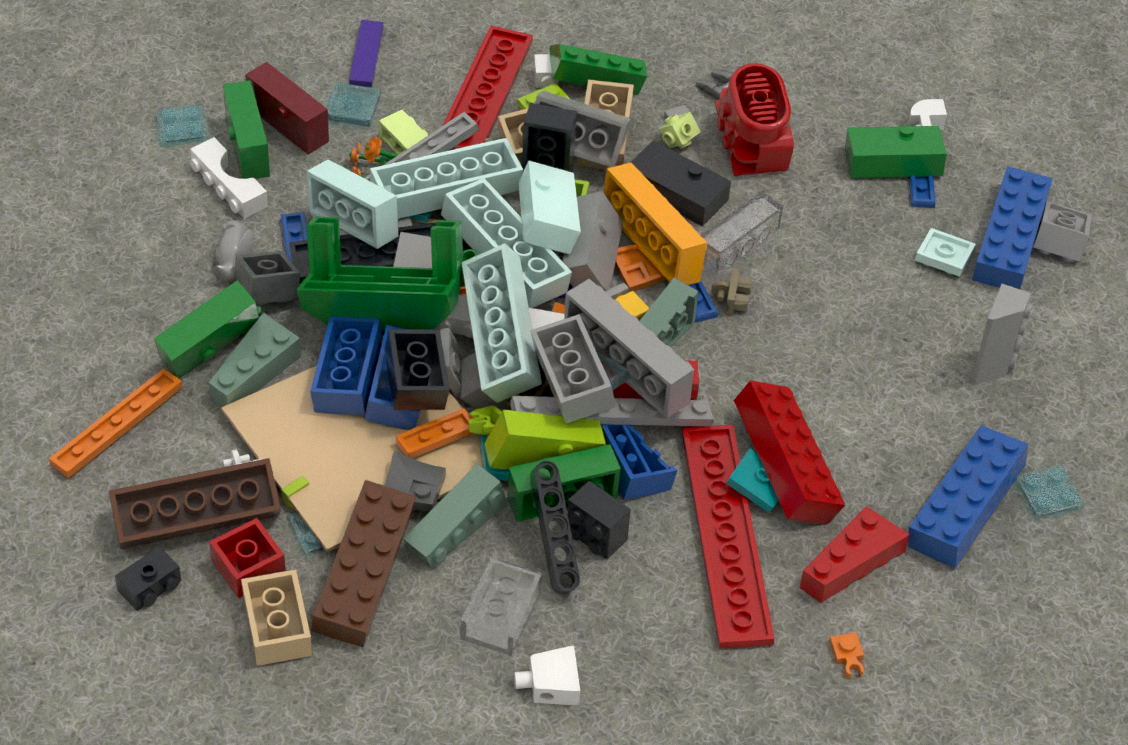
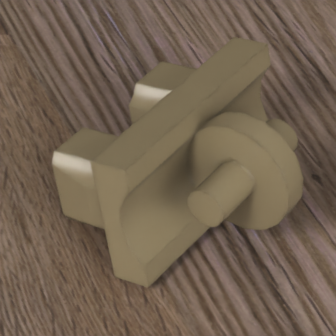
[711,267,752,315]

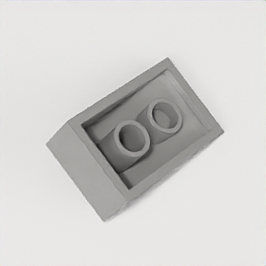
[1033,201,1092,262]

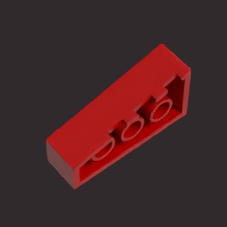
[800,506,910,603]

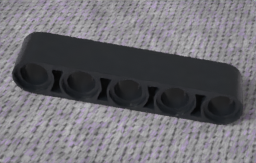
[530,460,580,594]

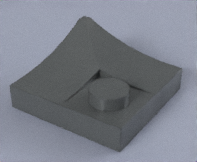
[385,451,446,512]

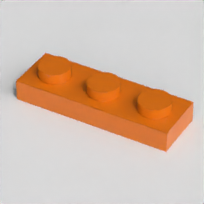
[395,408,473,458]

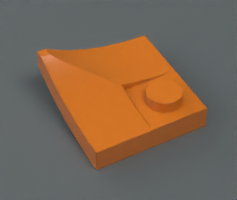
[615,244,667,292]

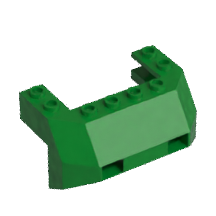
[296,217,463,330]

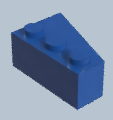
[601,424,678,500]

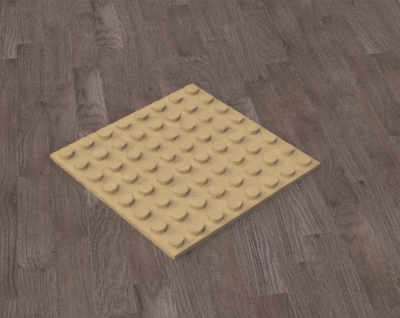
[221,336,483,552]

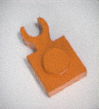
[829,632,864,679]

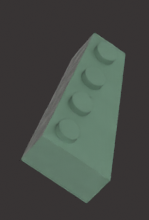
[208,312,301,408]

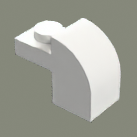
[908,99,947,130]

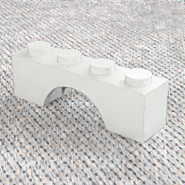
[190,137,268,219]

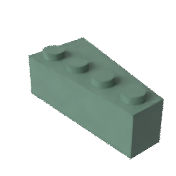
[639,278,698,347]
[403,464,508,568]

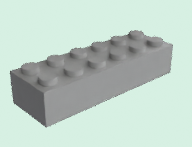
[564,279,694,418]

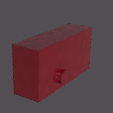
[245,62,329,155]

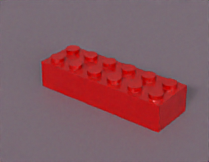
[733,380,845,525]

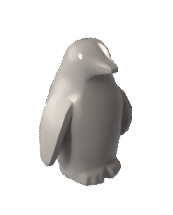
[215,221,253,282]

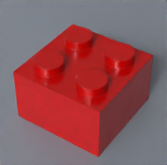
[209,518,286,598]

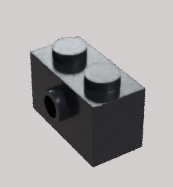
[115,546,181,611]

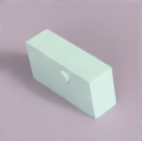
[307,160,398,249]
[518,161,581,254]

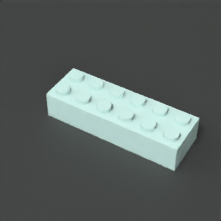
[370,138,523,219]
[441,178,572,308]
[462,243,542,403]

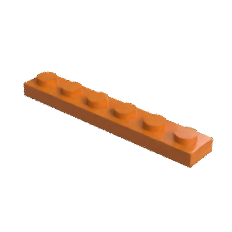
[49,368,183,479]

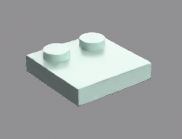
[915,228,976,276]

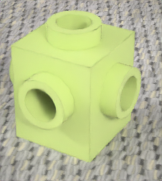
[659,112,701,149]

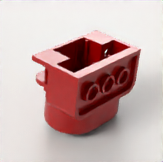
[714,63,794,176]

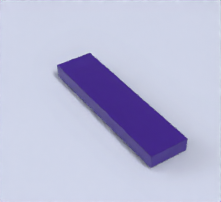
[349,20,383,87]

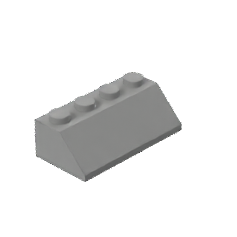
[535,90,631,167]
[970,284,1033,385]

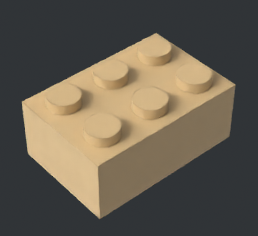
[241,570,312,666]

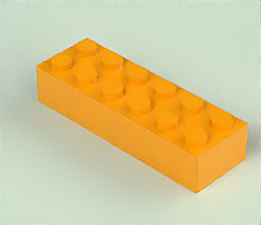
[603,163,707,285]

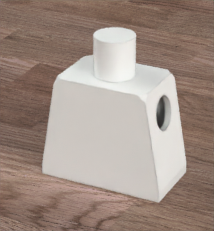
[514,646,580,705]

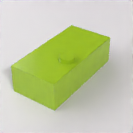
[484,410,606,470]

